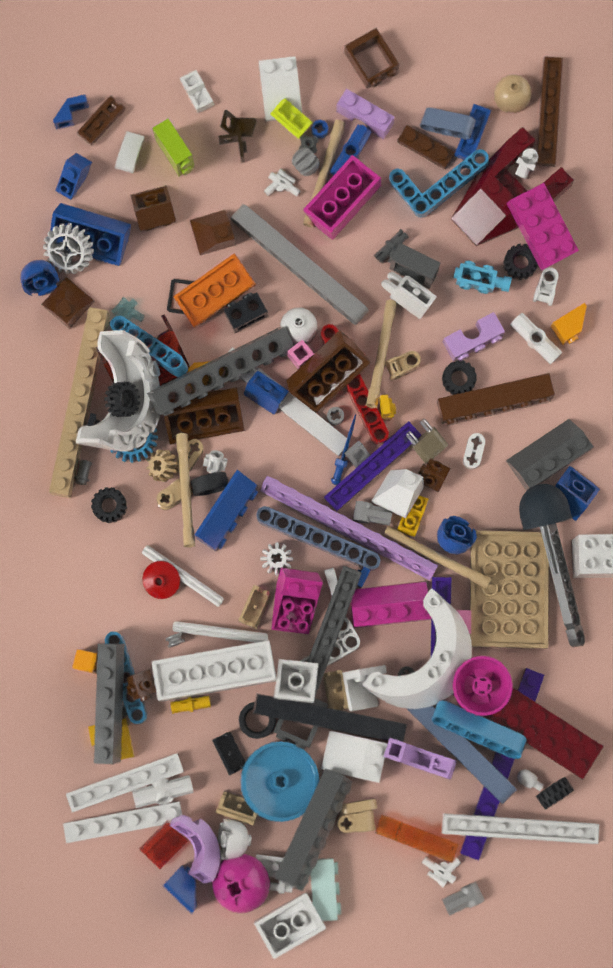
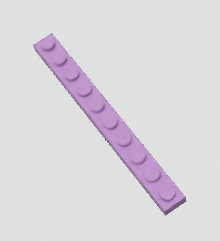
[260,476,438,581]

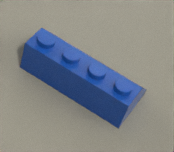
[50,203,131,266]
[194,470,258,551]

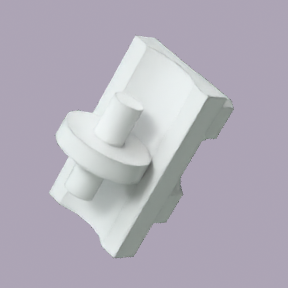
[515,148,538,180]

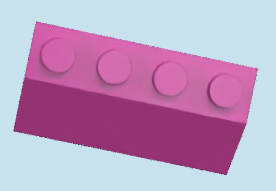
[303,155,381,240]
[351,582,432,628]

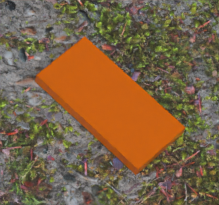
[173,253,256,328]

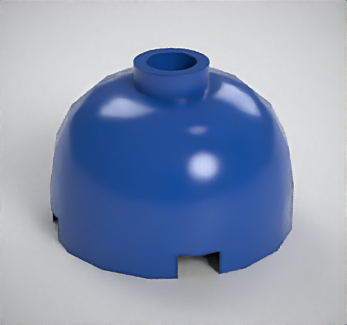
[20,260,60,296]
[437,516,477,555]

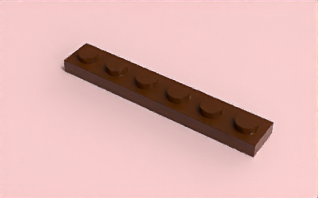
[536,56,563,167]

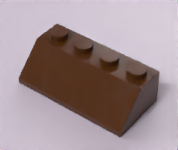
[286,330,370,413]
[163,387,245,444]

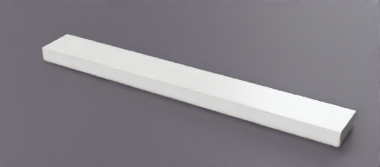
[229,347,350,456]
[442,813,599,844]

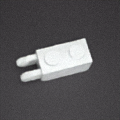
[381,272,437,319]

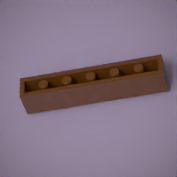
[437,373,555,425]

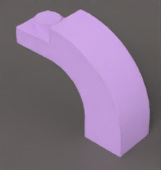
[384,738,457,780]
[170,815,220,884]

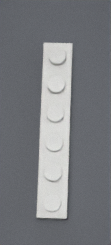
[66,753,184,813]
[63,801,182,843]

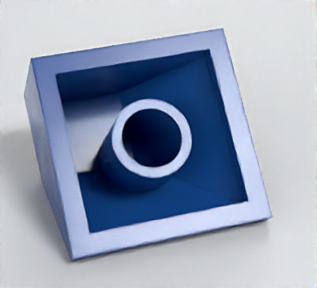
[555,466,600,521]
[163,865,197,914]

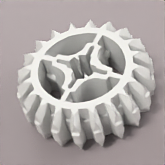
[43,223,94,274]

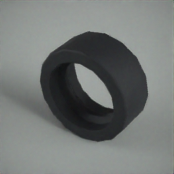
[191,472,228,496]
[239,702,276,739]

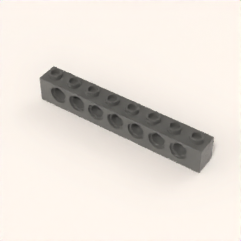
[147,327,294,416]

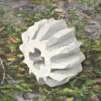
[260,542,293,576]

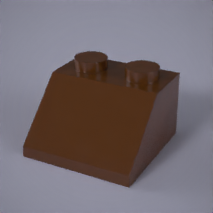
[131,185,176,231]

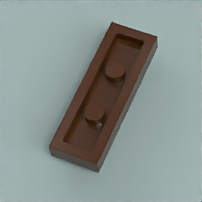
[397,125,455,169]

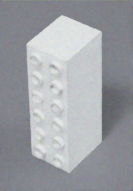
[572,534,613,578]
[152,641,276,702]

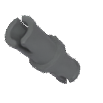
[374,229,409,264]

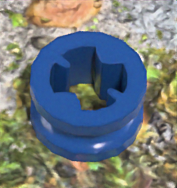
[312,120,328,139]

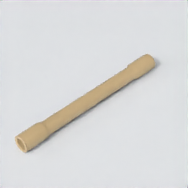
[303,120,346,228]
[366,300,397,408]
[176,433,195,548]
[383,526,492,589]

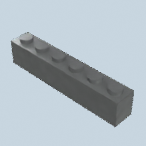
[94,643,125,764]
[275,768,352,891]

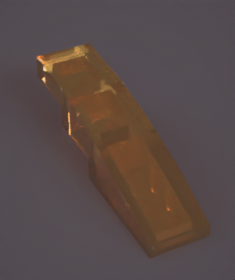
[375,814,459,862]

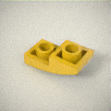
[379,395,396,421]
[397,495,429,537]

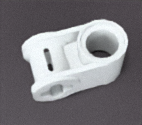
[533,267,559,306]

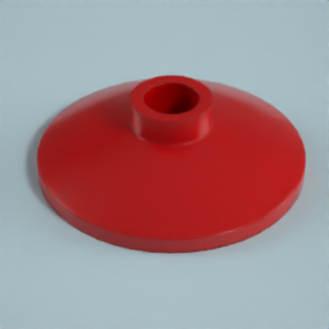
[142,561,180,599]

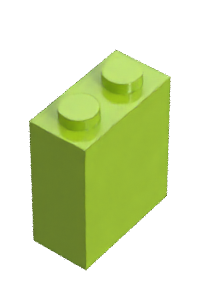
[152,118,195,176]

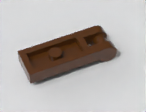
[77,96,126,146]

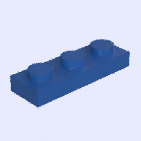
[454,104,491,160]

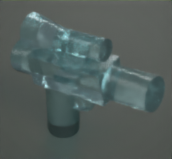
[109,297,145,325]

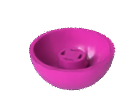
[453,656,512,716]
[212,854,270,913]

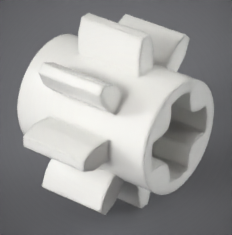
[203,450,228,473]

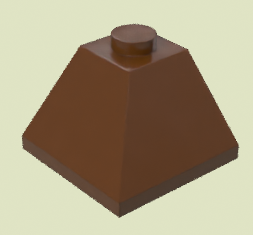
[189,210,236,256]
[41,277,95,329]

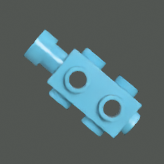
[453,261,512,294]

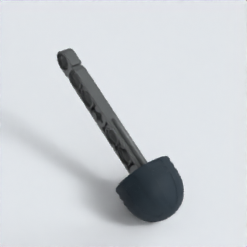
[519,484,585,647]

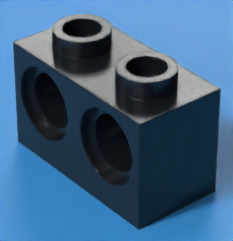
[224,292,268,333]

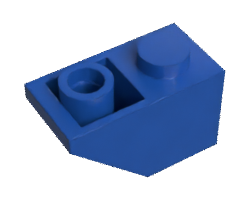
[55,153,92,200]

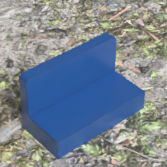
[243,370,289,415]

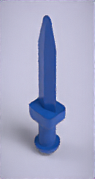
[331,414,356,485]

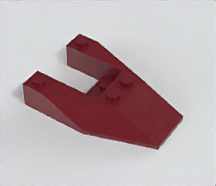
[451,127,574,246]

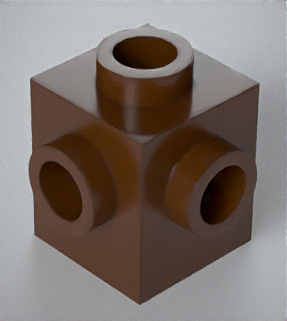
[418,458,451,492]
[126,669,156,702]

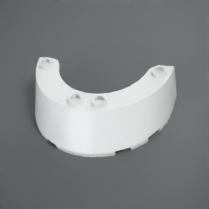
[76,330,161,451]
[362,588,472,709]

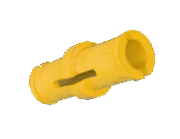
[170,695,211,714]

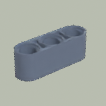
[420,107,476,140]

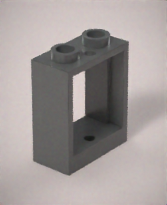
[388,243,441,289]
[273,698,328,749]

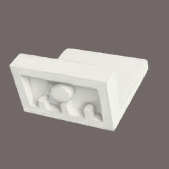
[342,665,387,712]

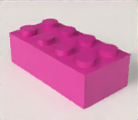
[506,183,579,271]

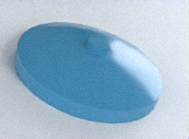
[241,742,319,822]

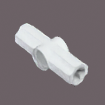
[510,313,562,365]
[132,775,194,808]

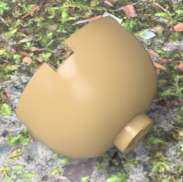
[494,74,531,113]

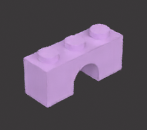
[336,89,394,139]
[443,312,505,362]

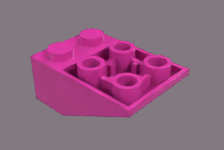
[271,568,323,635]

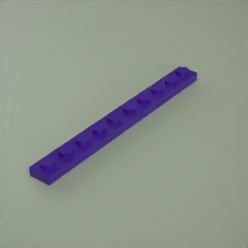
[460,668,545,861]

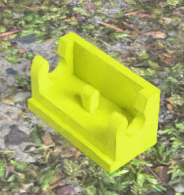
[270,98,313,139]

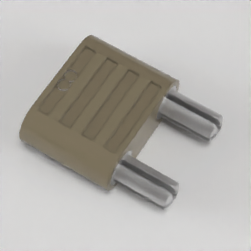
[406,419,448,464]

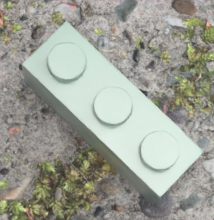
[311,858,341,921]

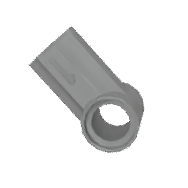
[353,501,392,526]
[442,882,485,916]

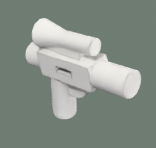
[264,168,301,197]
[422,856,461,888]

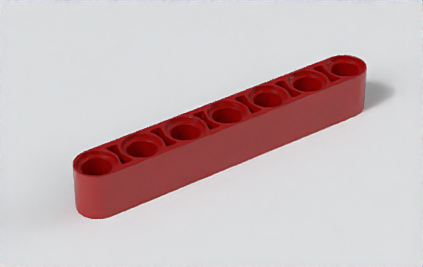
[321,324,389,445]

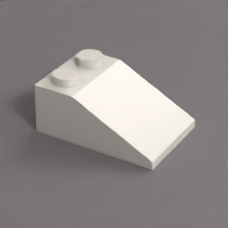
[259,56,302,122]
[321,731,388,783]
[254,893,326,959]

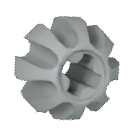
[292,148,320,176]

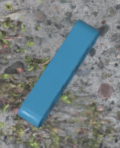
[110,316,188,377]
[105,632,147,724]
[432,701,527,759]

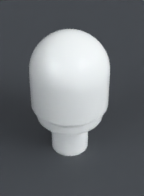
[517,769,544,791]

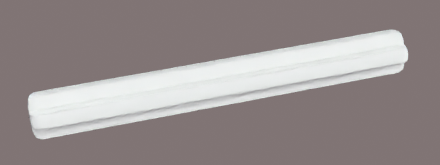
[142,545,224,607]
[173,621,268,643]

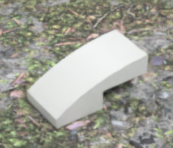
[180,70,214,113]
[115,131,144,173]

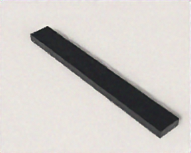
[253,694,407,742]

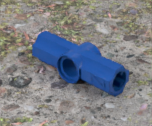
[330,124,372,176]

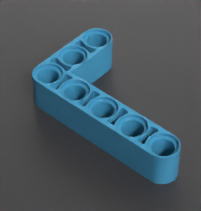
[389,149,489,218]

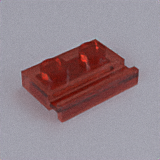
[139,820,188,869]

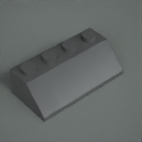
[506,419,594,491]

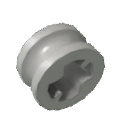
[327,407,344,425]
[165,632,185,648]

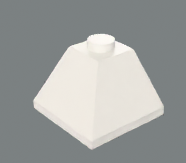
[372,469,424,518]
[274,659,318,703]

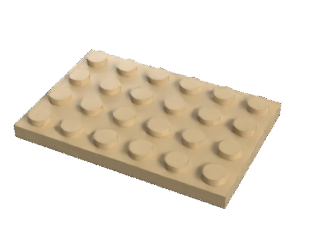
[470,530,549,649]

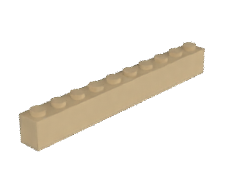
[49,307,110,499]

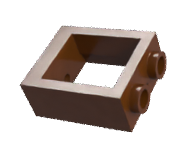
[344,28,399,89]

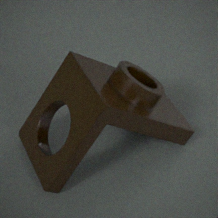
[220,110,257,137]
[219,133,247,163]

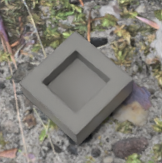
[344,441,370,468]

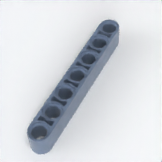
[256,506,381,571]
[406,706,516,804]

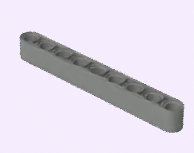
[230,204,369,325]

